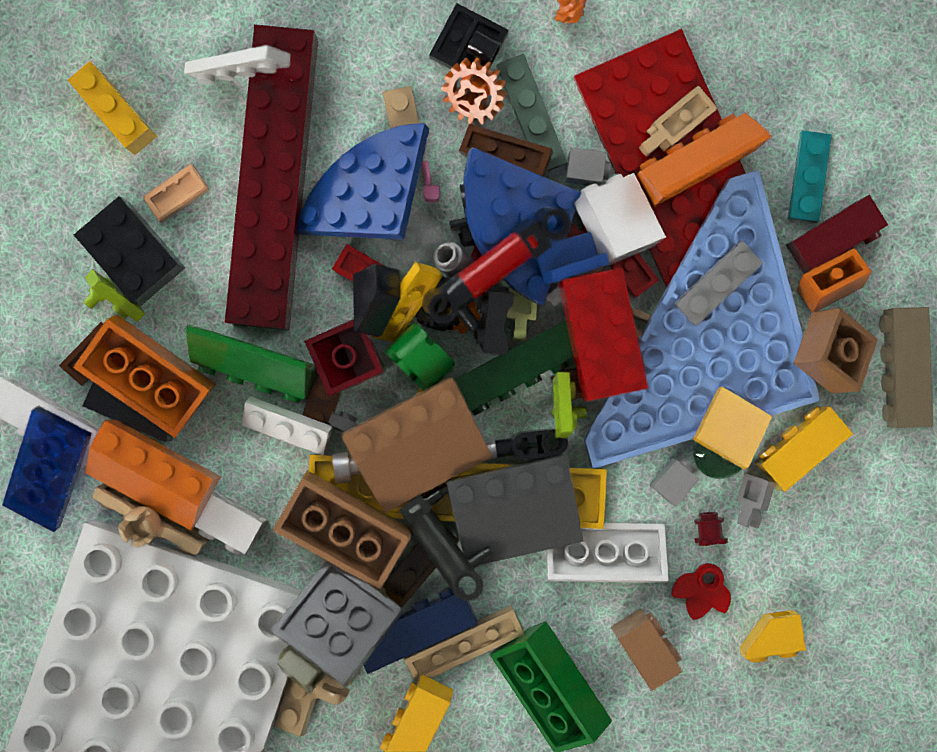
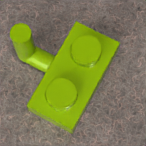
[83,269,146,322]
[551,372,587,438]

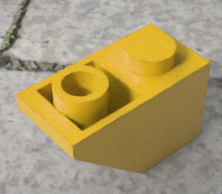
[739,610,806,663]

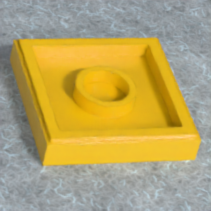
[693,386,773,469]

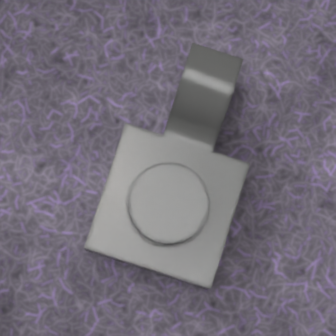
[737,473,776,528]

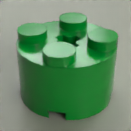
[385,322,455,390]

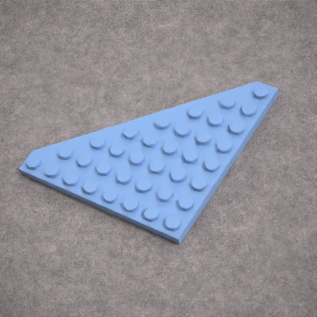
[583,170,820,469]

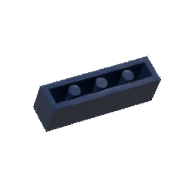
[363,587,477,675]

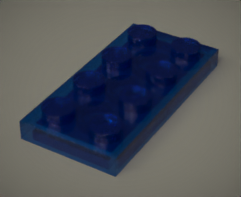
[2,405,92,532]

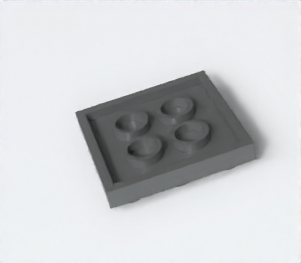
[271,561,403,688]

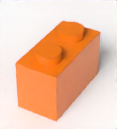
[797,248,872,312]

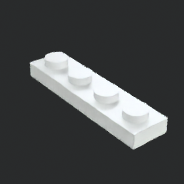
[184,46,290,84]

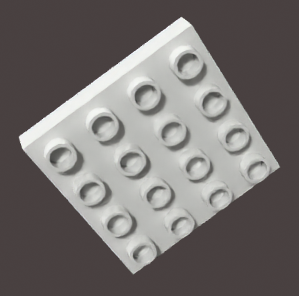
[5,519,303,752]

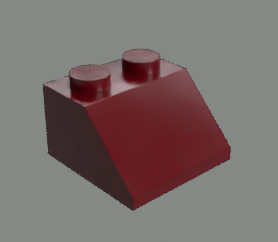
[304,319,387,396]

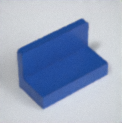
[537,232,610,284]

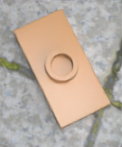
[143,164,210,223]

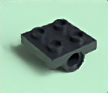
[429,3,509,70]

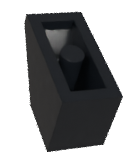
[353,263,400,337]

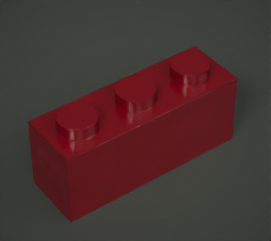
[786,194,888,274]

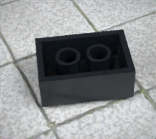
[74,196,186,306]

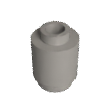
[434,243,474,278]

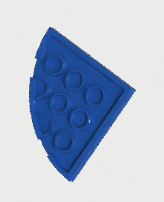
[297,123,429,240]
[463,148,581,305]

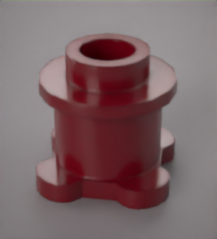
[694,512,728,546]

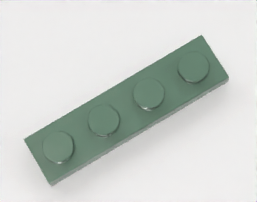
[496,54,567,172]

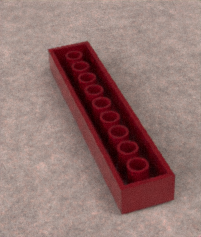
[225,24,318,330]

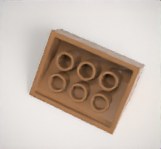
[341,376,492,513]

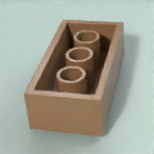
[273,470,411,590]

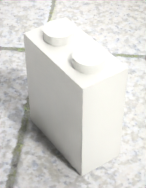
[574,173,666,267]

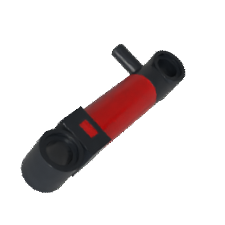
[422,207,571,331]

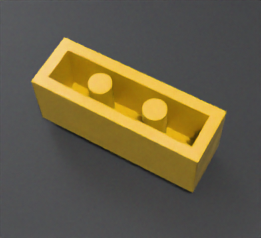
[67,61,157,155]
[755,406,853,492]
[379,674,454,752]

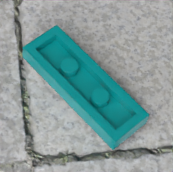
[788,130,832,223]

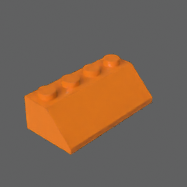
[636,113,771,208]
[73,315,216,438]
[85,420,221,530]

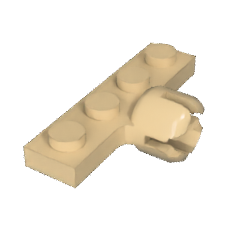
[91,483,209,556]
[274,674,353,737]

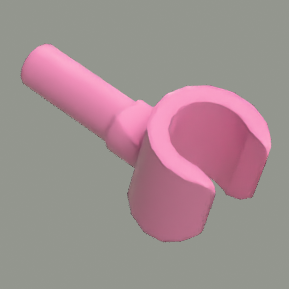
[421,161,440,203]

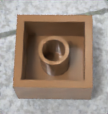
[793,308,878,393]
[611,608,683,691]

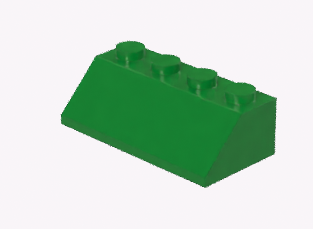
[490,621,612,752]

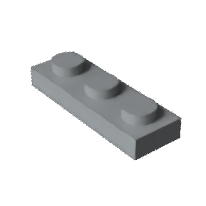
[673,241,763,326]

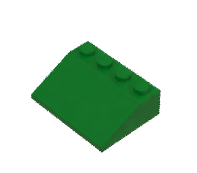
[185,325,317,403]

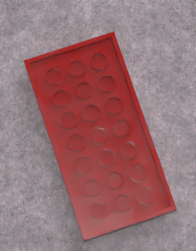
[573,29,746,288]

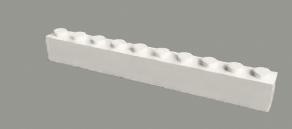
[0,377,267,555]

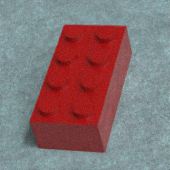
[558,267,648,402]

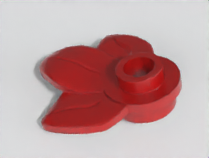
[671,563,731,620]

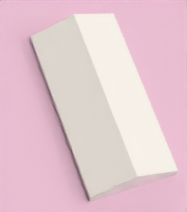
[546,523,668,583]

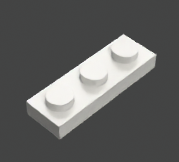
[242,396,333,456]

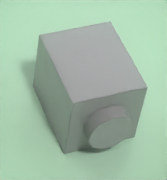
[565,148,610,187]
[649,459,700,507]

